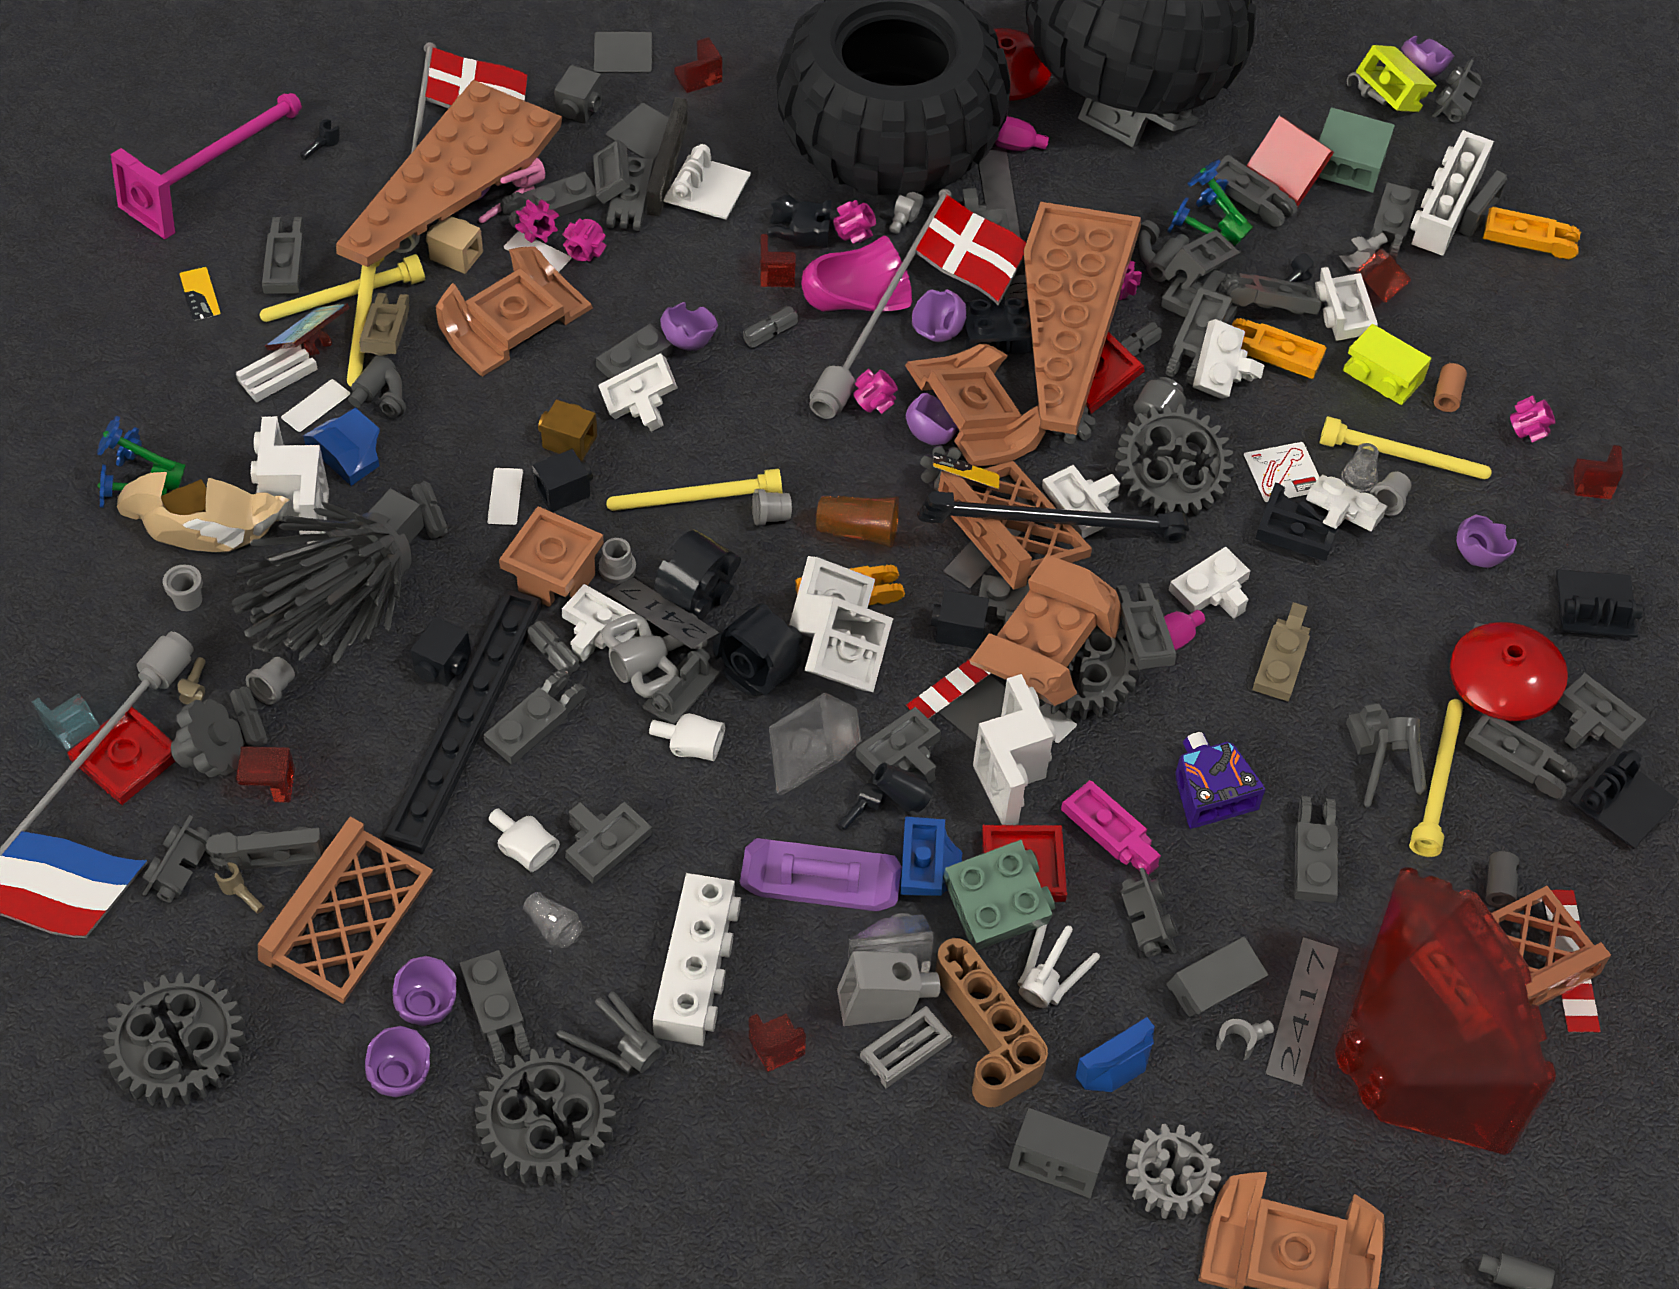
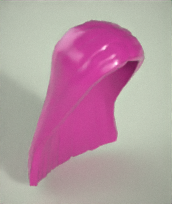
[801,236,912,312]

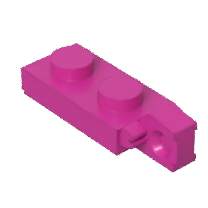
[1061,780,1161,875]

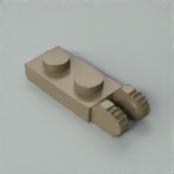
[359,293,409,356]

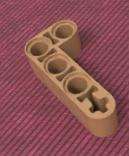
[935,938,1048,1107]

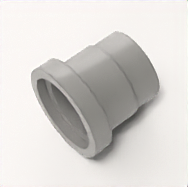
[1369,472,1411,516]
[752,489,792,526]
[599,538,636,584]
[163,564,203,611]
[245,657,295,705]

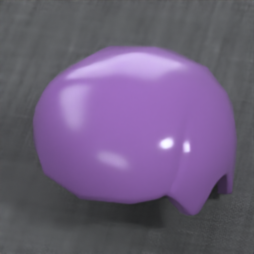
[1401,36,1454,78]
[912,289,966,342]
[660,302,718,351]
[906,393,959,446]
[1457,514,1517,568]
[392,956,457,1026]
[365,1026,430,1098]

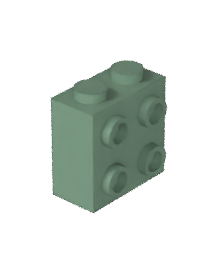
[1319,107,1395,192]
[943,840,1055,951]

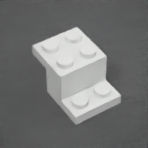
[251,417,329,544]
[789,556,893,692]
[973,674,1056,825]

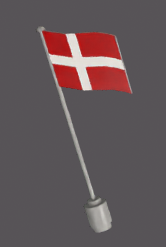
[394,42,527,253]
[809,189,1026,419]

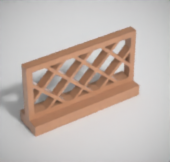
[938,461,1092,590]
[258,816,433,1004]
[1414,886,1611,1041]

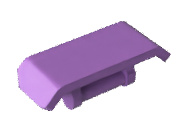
[740,838,902,911]

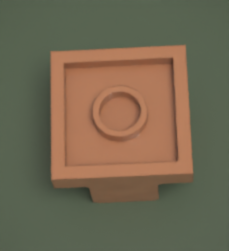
[499,506,604,607]

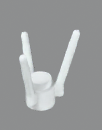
[1017,924,1100,1008]

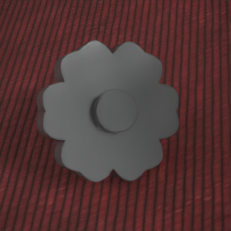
[171,698,245,778]

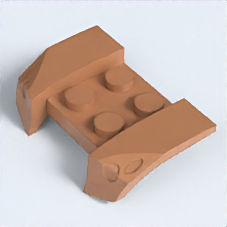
[436,247,593,377]
[905,344,1046,467]
[969,554,1121,706]
[1198,1172,1385,1289]

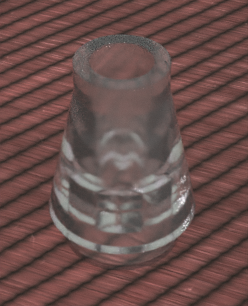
[1341,443,1379,493]
[523,892,582,948]

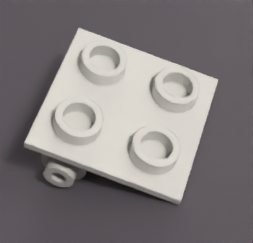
[664,144,751,220]

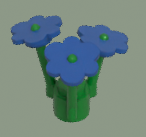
[1167,159,1253,247]
[97,415,186,508]

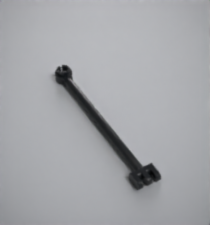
[917,491,1189,543]

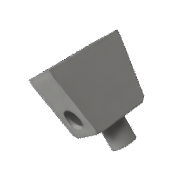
[837,951,940,1026]

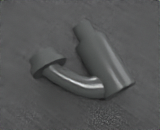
[1137,220,1189,282]
[348,355,406,418]
[1478,1252,1555,1289]

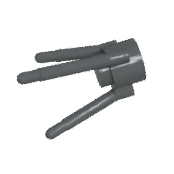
[1364,717,1427,808]
[556,991,663,1074]

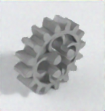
[1125,1124,1221,1220]

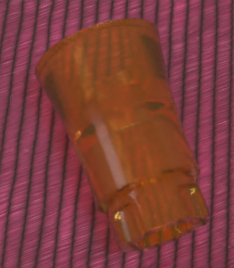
[816,495,899,548]

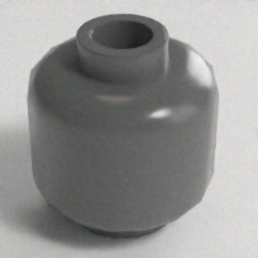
[1133,377,1187,417]

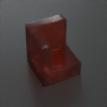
[675,37,722,93]
[761,234,795,287]
[1355,249,1411,303]
[1574,445,1623,499]
[237,747,295,802]
[749,1014,806,1072]

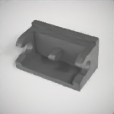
[1162,230,1240,290]
[1166,936,1268,1017]
[1009,1108,1111,1198]

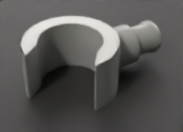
[889,192,923,234]
[1339,233,1387,271]
[1216,1019,1274,1060]

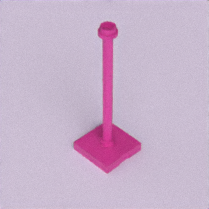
[110,93,302,239]

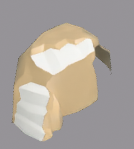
[117,472,290,552]

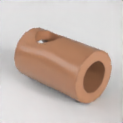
[1433,363,1467,412]

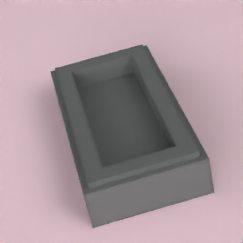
[593,139,630,204]
[1459,170,1507,237]

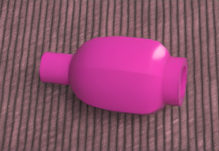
[995,116,1049,152]
[1164,610,1205,651]

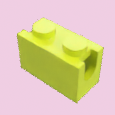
[1356,45,1437,112]
[1343,324,1432,405]

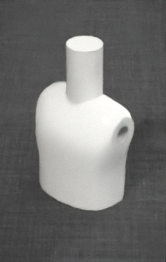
[649,713,725,761]
[489,809,560,872]

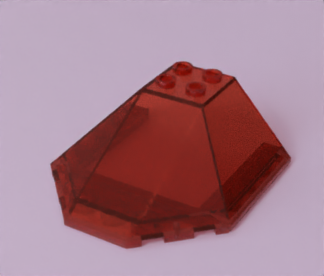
[1335,867,1556,1155]

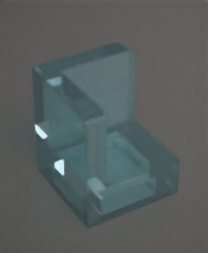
[32,693,100,750]

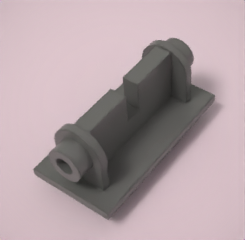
[1432,59,1482,123]
[643,648,720,725]
[142,815,211,903]
[1120,868,1179,957]

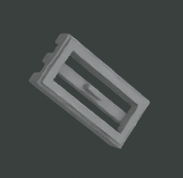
[860,1006,952,1088]

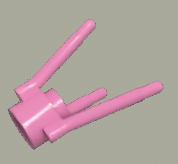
[478,158,545,223]

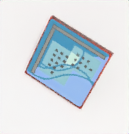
[265,303,350,355]

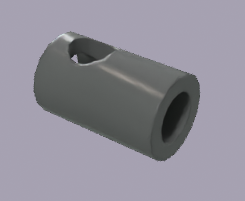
[1485,851,1520,908]

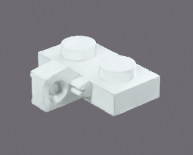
[1193,319,1264,399]
[598,353,678,432]
[1042,465,1120,538]
[1306,474,1388,531]
[1169,547,1250,619]
[562,584,647,662]

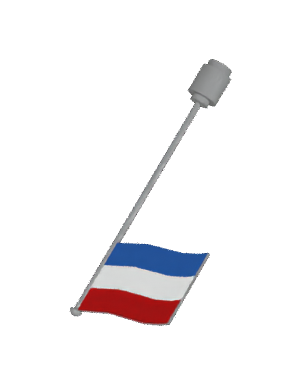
[0,631,194,938]

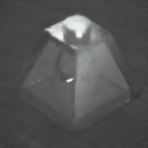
[769,693,861,795]
[847,913,933,973]

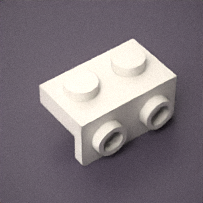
[1315,267,1378,341]

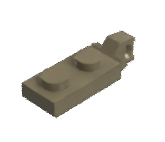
[1252,602,1311,702]

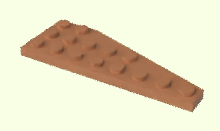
[336,80,562,267]
[1024,202,1141,435]

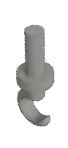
[1346,72,1387,105]

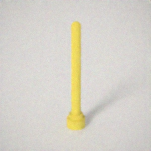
[260,254,425,322]
[347,257,384,387]
[1319,416,1492,479]
[606,468,783,511]
[1409,699,1463,857]

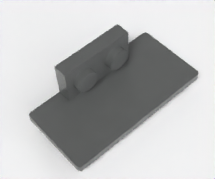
[1078,97,1199,147]

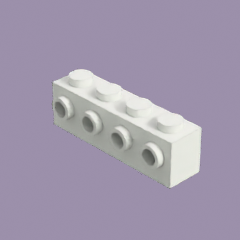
[1410,130,1494,256]
[653,873,741,1046]

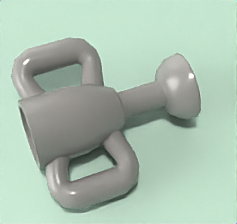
[602,613,707,698]

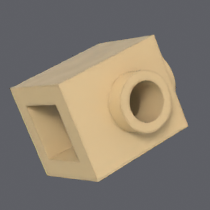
[426,216,483,274]

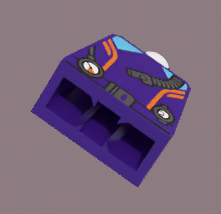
[1175,732,1265,829]

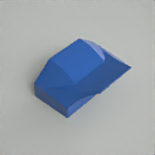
[303,407,380,486]
[900,817,962,896]
[1075,1017,1155,1092]

